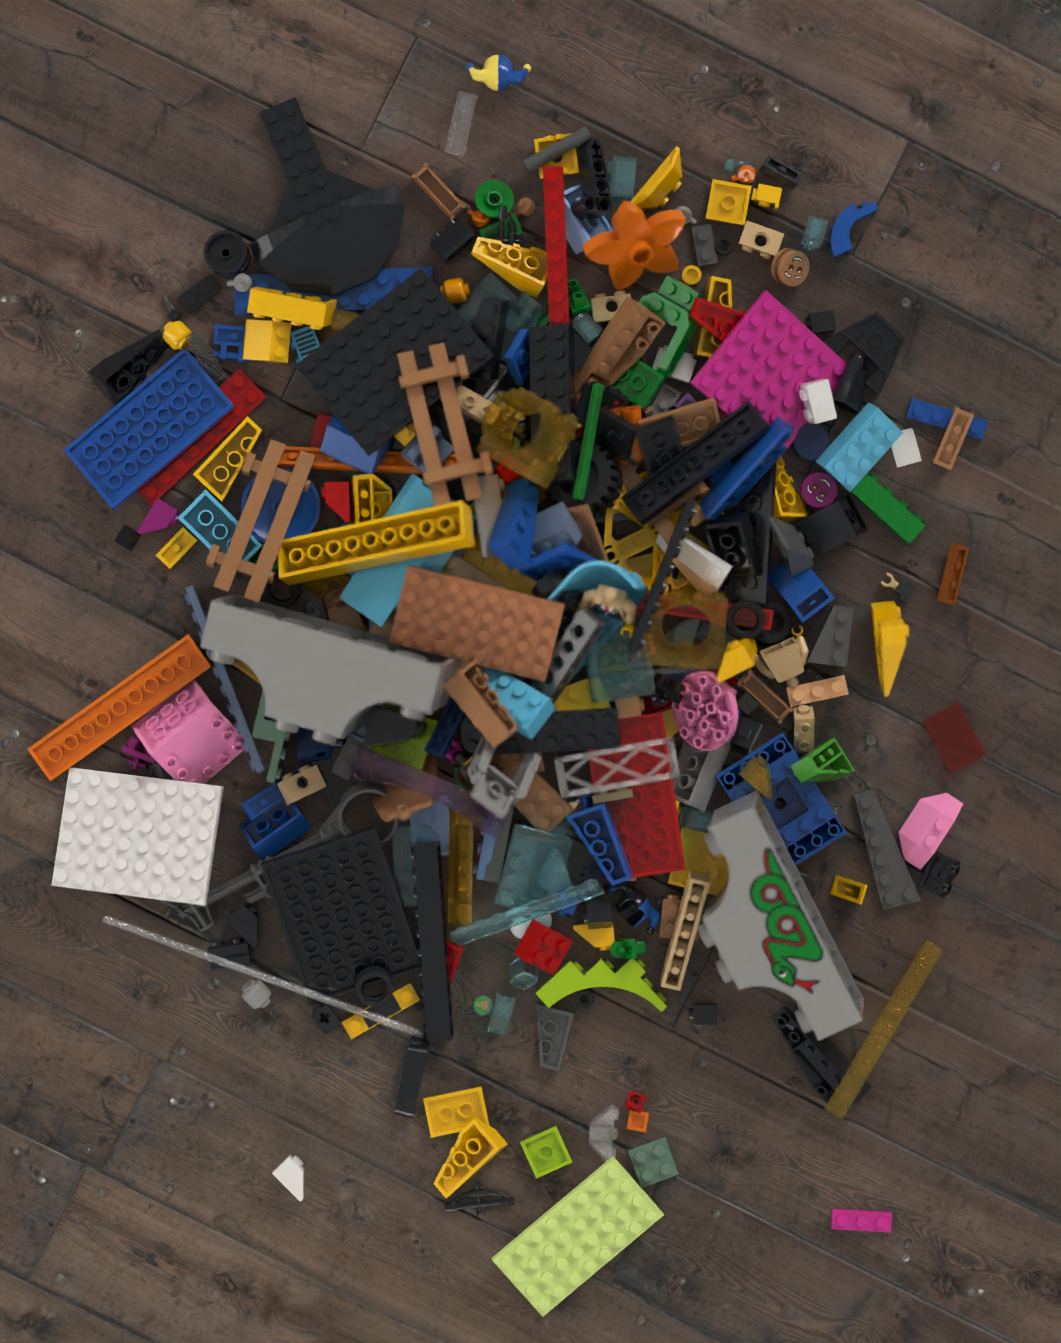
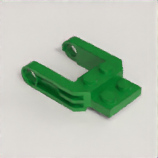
[639,275,702,378]

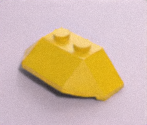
[630,146,682,211]
[350,473,393,525]

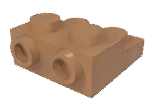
[659,895,702,941]

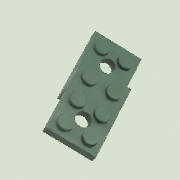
[252,690,291,783]

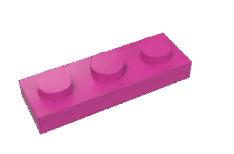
[831,1208,892,1233]

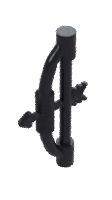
[489,206,525,276]
[445,1180,515,1216]

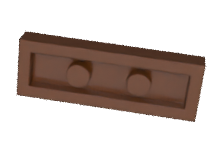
[937,543,969,606]

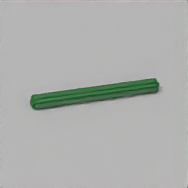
[573,383,604,500]

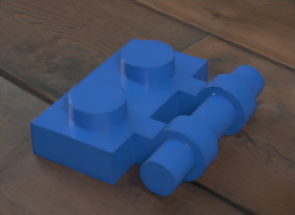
[212,324,252,363]

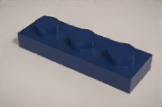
[424,698,466,760]

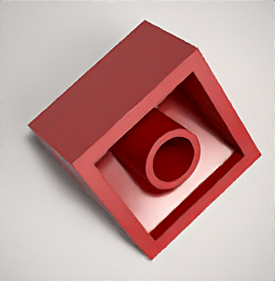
[321,482,351,523]

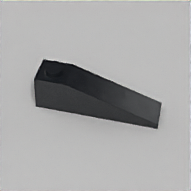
[88,330,168,406]

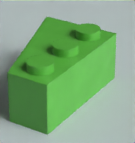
[791,737,855,783]

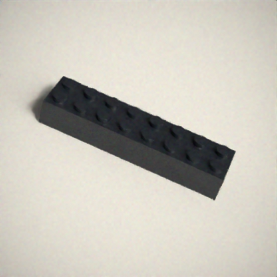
[529,323,577,487]

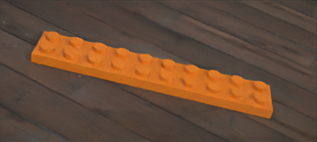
[27,634,212,781]

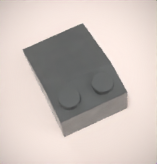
[769,517,814,576]

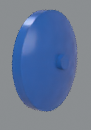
[241,467,321,543]

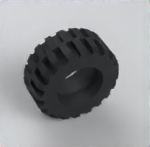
[544,440,623,519]

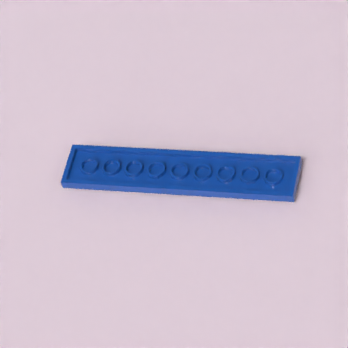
[234,267,433,316]

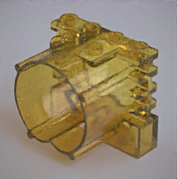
[476,387,581,489]
[643,589,728,670]

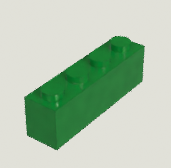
[850,473,925,544]

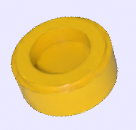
[682,265,702,286]

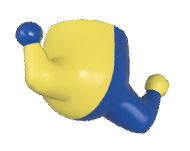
[466,55,531,91]

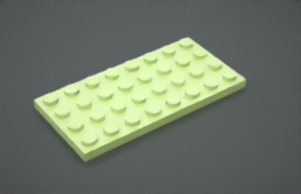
[492,1156,664,1317]

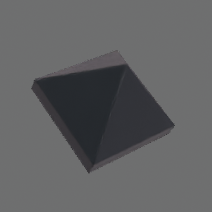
[114,524,141,551]

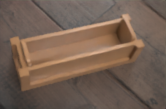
[411,163,467,220]
[932,406,974,470]
[736,669,794,724]

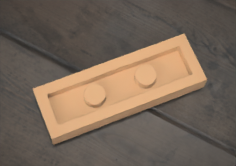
[786,675,848,707]

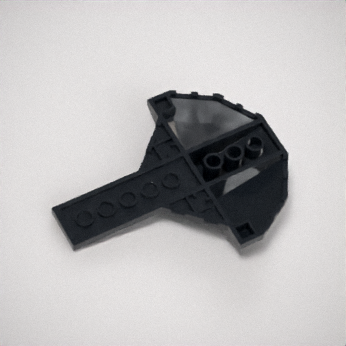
[249,97,405,296]

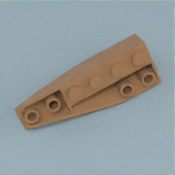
[575,296,665,407]

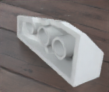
[655,534,733,600]

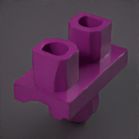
[121,736,157,772]

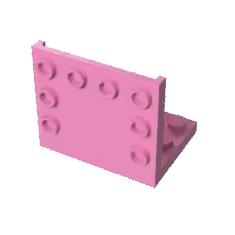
[130,679,244,784]

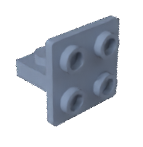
[400,426,454,473]

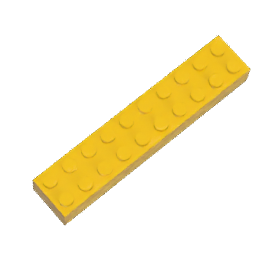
[278,501,474,585]

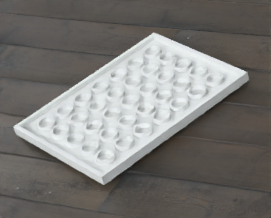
[52,767,223,906]

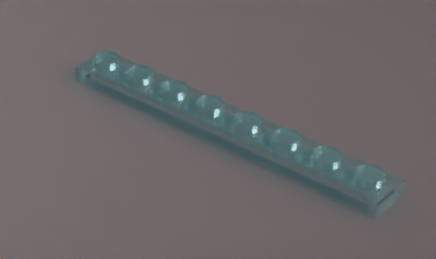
[450,879,604,946]

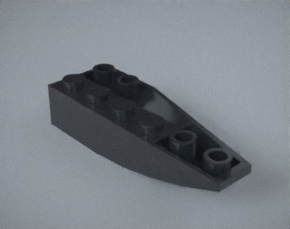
[771,1006,872,1115]

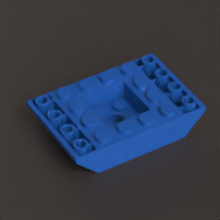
[716,732,847,865]

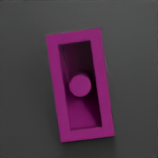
[137,498,180,535]

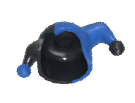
[608,881,661,935]

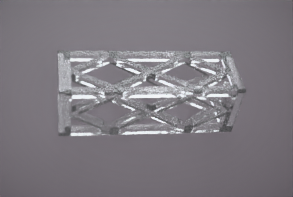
[554,736,680,798]

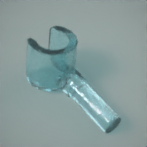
[724,159,753,172]

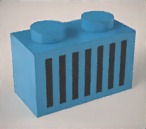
[290,326,320,363]

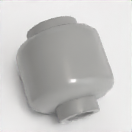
[242,979,271,1009]

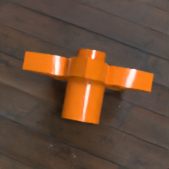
[582,201,686,291]

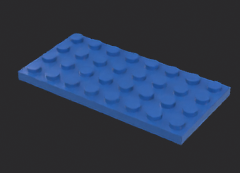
[64,347,235,510]

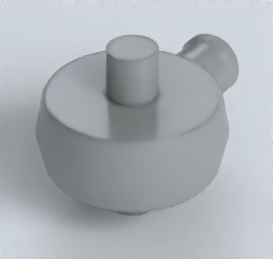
[675,206,697,225]
[227,273,252,292]

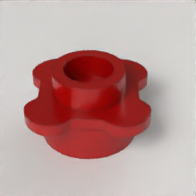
[624,1090,647,1113]

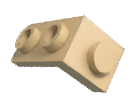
[793,705,815,753]

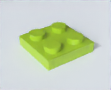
[520,1125,572,1179]

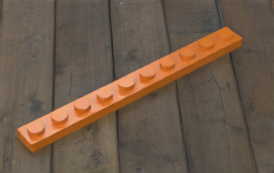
[278,446,457,474]

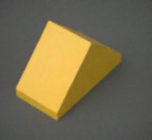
[830,875,867,905]

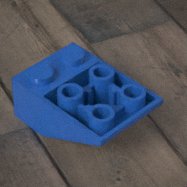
[769,562,835,623]

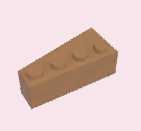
[443,658,518,748]

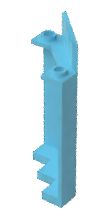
[339,474,476,627]

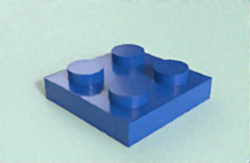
[504,329,530,386]

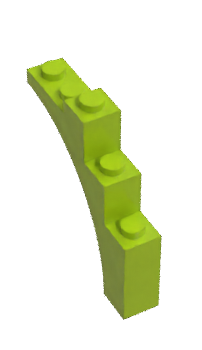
[535,957,667,1012]

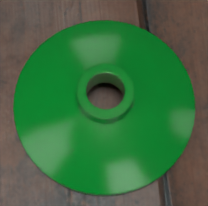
[475,180,514,218]

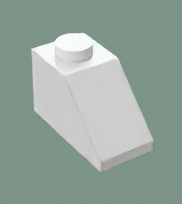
[272,1155,304,1202]

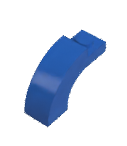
[829,201,878,258]

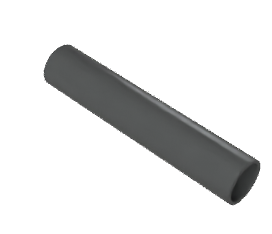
[522,126,592,173]

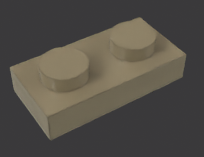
[592,785,633,804]

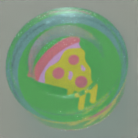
[473,995,493,1016]

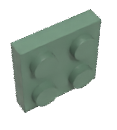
[628,1136,679,1188]

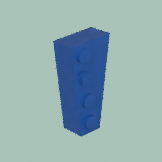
[566,802,634,886]

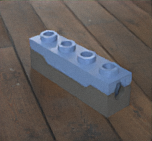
[473,805,514,883]

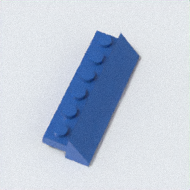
[699,416,795,520]

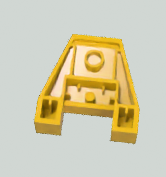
[871,600,909,697]

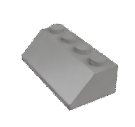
[474,475,505,558]
[671,738,732,811]

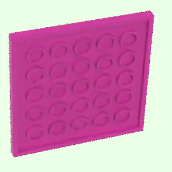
[690,290,846,460]

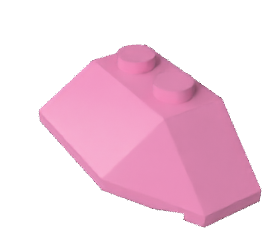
[898,793,963,870]

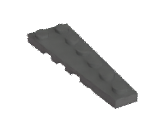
[853,790,921,910]

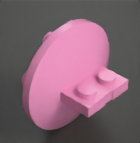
[672,671,738,751]

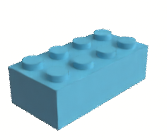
[815,402,903,492]
[178,489,263,574]
[480,667,555,740]

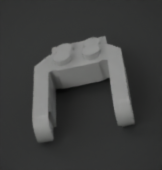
[468,735,541,818]

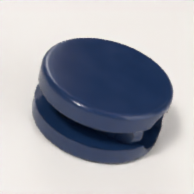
[792,424,830,461]

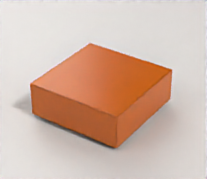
[626,1109,649,1132]

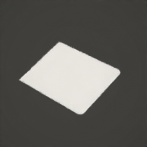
[891,428,922,468]

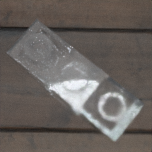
[588,1103,619,1162]

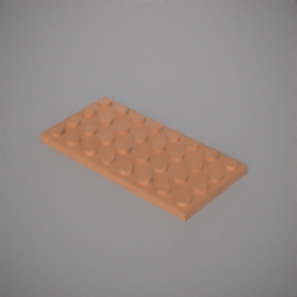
[389,564,565,682]

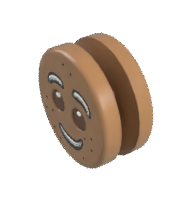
[771,248,810,287]

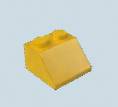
[243,319,291,363]

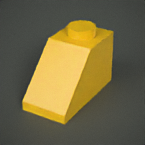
[573,921,615,951]

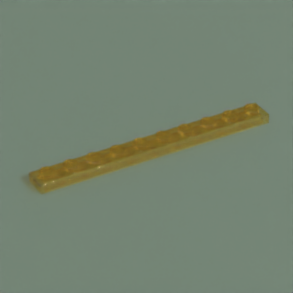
[825,940,943,1120]

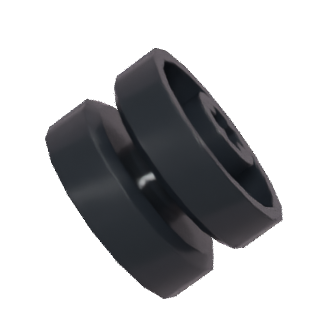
[203,230,251,279]

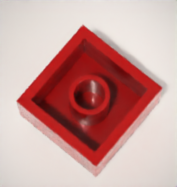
[514,919,573,975]

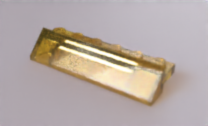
[448,803,473,925]

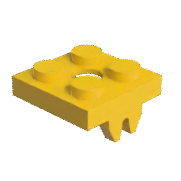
[534,133,579,179]

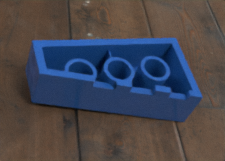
[488,478,539,570]

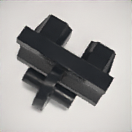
[644,673,683,708]

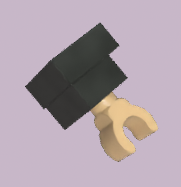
[881,573,916,604]

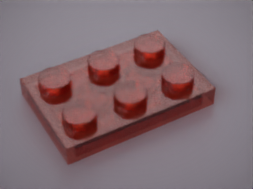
[923,702,986,774]

